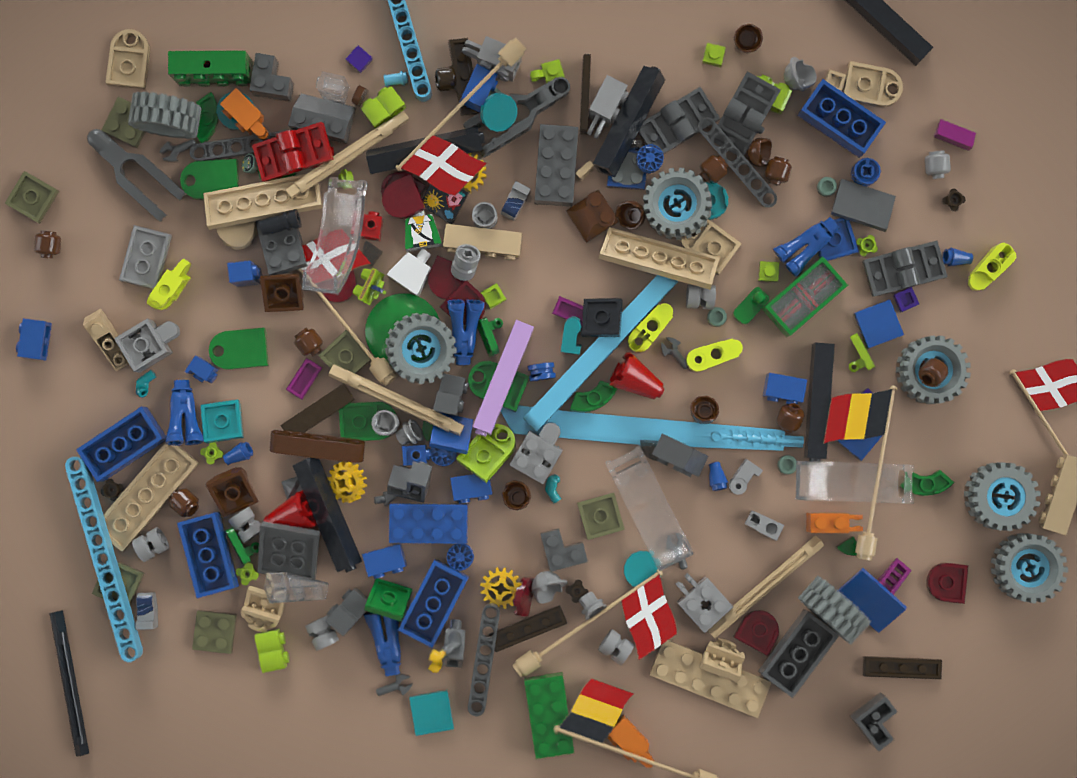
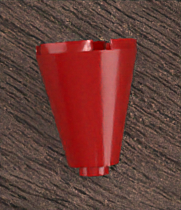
[609,352,664,400]
[264,490,317,529]

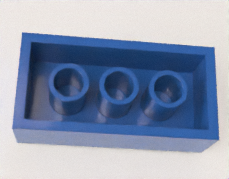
[797,79,886,158]
[76,406,166,482]
[389,503,468,544]
[177,512,239,598]
[398,559,469,648]

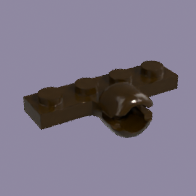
[435,38,479,116]

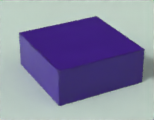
[346,45,373,73]
[893,287,919,313]

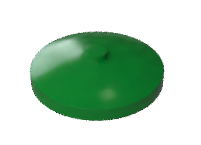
[365,293,440,368]

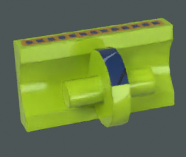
[353,268,387,305]

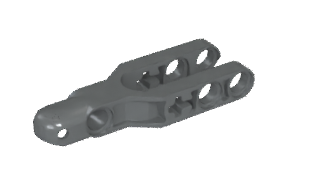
[463,77,570,158]
[87,129,186,222]

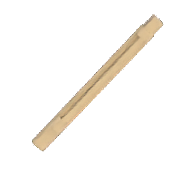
[285,111,409,200]
[328,364,464,436]
[708,535,824,639]

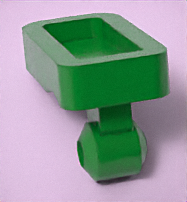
[733,287,770,325]
[477,317,503,357]
[225,527,259,565]

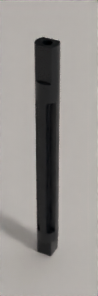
[49,610,89,756]

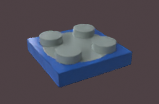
[607,150,646,190]

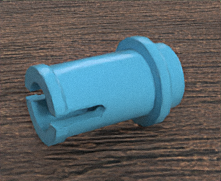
[384,71,408,87]

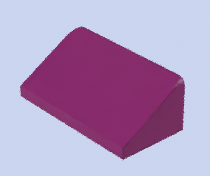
[933,119,976,151]

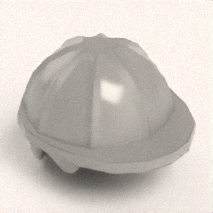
[783,57,817,92]
[532,571,568,604]

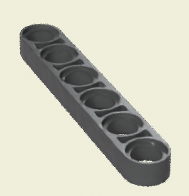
[698,117,777,208]
[190,130,288,161]
[468,603,500,717]

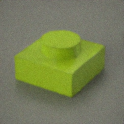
[702,43,726,67]
[758,261,779,282]

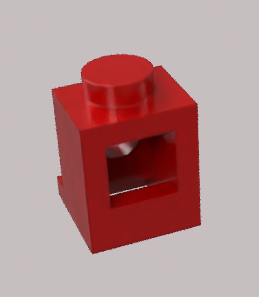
[360,211,384,241]

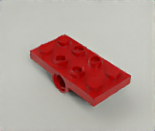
[252,122,334,182]

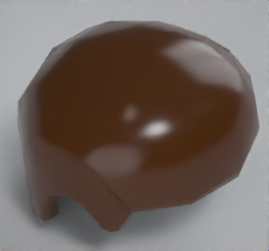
[733,24,763,53]
[747,137,772,166]
[615,201,646,230]
[690,396,719,424]
[502,480,531,511]

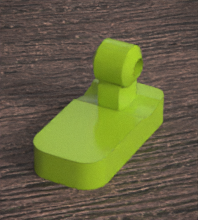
[849,333,875,372]

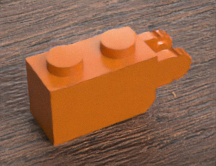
[220,88,269,140]
[806,513,863,533]
[608,715,654,769]

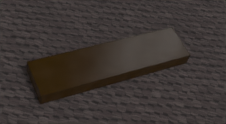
[580,54,591,134]
[281,384,355,433]
[489,605,567,652]
[863,656,942,680]

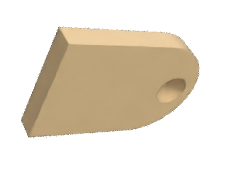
[106,29,150,89]
[843,61,903,107]
[680,219,742,275]

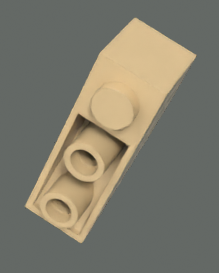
[83,309,129,371]

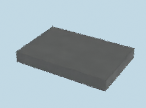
[831,179,896,232]

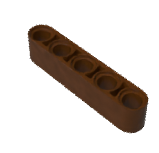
[270,430,365,463]

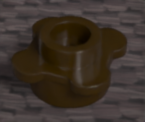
[942,189,966,212]
[100,479,124,501]
[566,580,589,603]

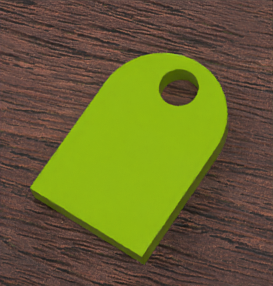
[456,424,516,483]

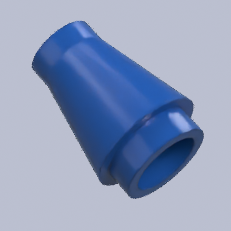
[942,247,973,266]
[223,442,253,465]
[709,462,728,491]

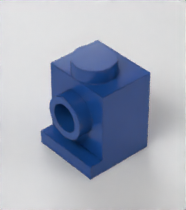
[185,355,219,384]
[402,445,431,466]

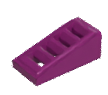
[877,558,912,595]

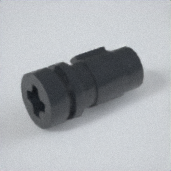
[259,209,302,236]

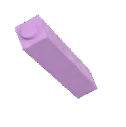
[473,320,534,437]

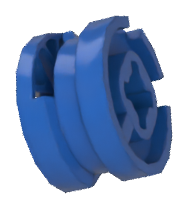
[636,144,664,174]
[851,158,881,187]
[527,362,556,381]
[430,447,457,466]
[446,544,474,571]

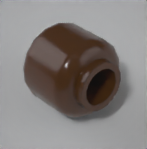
[700,155,729,184]
[764,156,792,186]
[34,231,61,259]
[294,327,323,357]
[918,359,948,387]
[777,403,805,433]
[170,488,199,517]

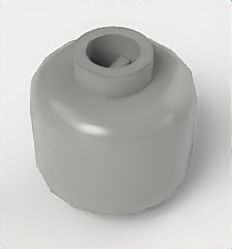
[925,151,951,179]

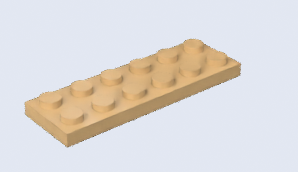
[203,173,323,230]
[599,227,719,290]
[94,442,199,552]
[649,640,772,718]

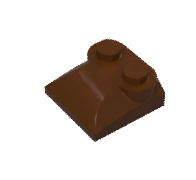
[566,190,619,243]
[260,274,304,312]
[206,467,259,518]

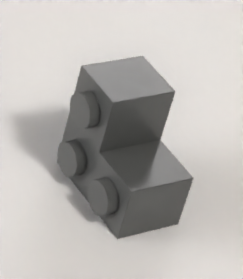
[249,53,294,102]
[433,373,469,416]
[652,433,709,477]
[387,461,432,503]
[540,528,588,572]
[326,588,368,636]
[850,693,898,751]

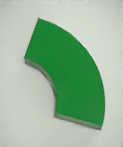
[196,92,219,143]
[570,380,617,413]
[899,470,955,496]

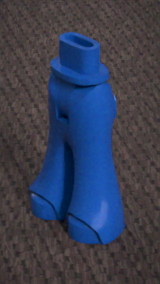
[773,217,840,277]
[448,299,485,365]
[166,380,204,446]
[363,612,401,676]

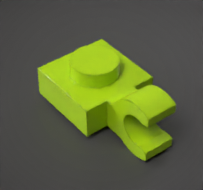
[530,59,565,83]

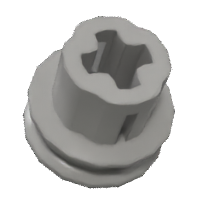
[396,419,424,446]
[579,592,607,620]

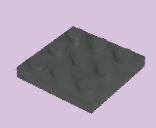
[258,521,320,583]

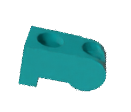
[561,316,582,355]

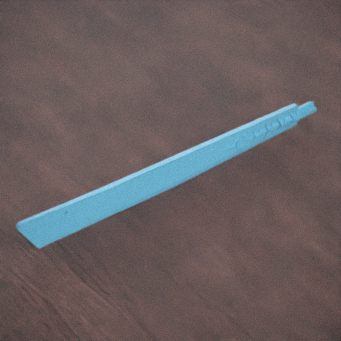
[501,405,804,451]

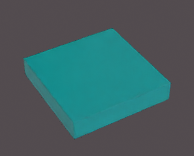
[200,399,244,443]
[409,690,454,736]

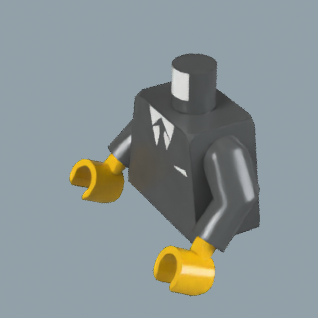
[428,619,465,673]

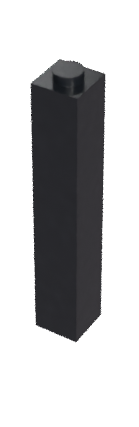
[845,0,934,66]
[593,66,665,178]
[366,126,485,174]
[804,342,835,463]
[292,457,363,573]

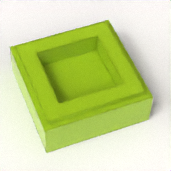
[481,283,507,310]

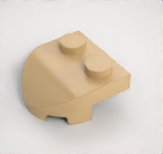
[216,221,258,250]
[241,586,287,632]
[701,638,745,682]

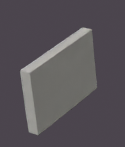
[119,225,172,289]

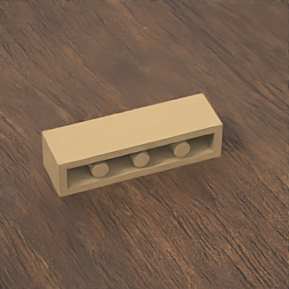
[443,224,522,261]
[1038,454,1077,535]

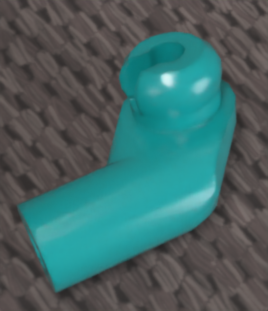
[136,370,157,398]
[545,474,561,504]

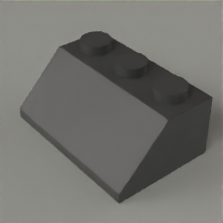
[288,93,356,144]

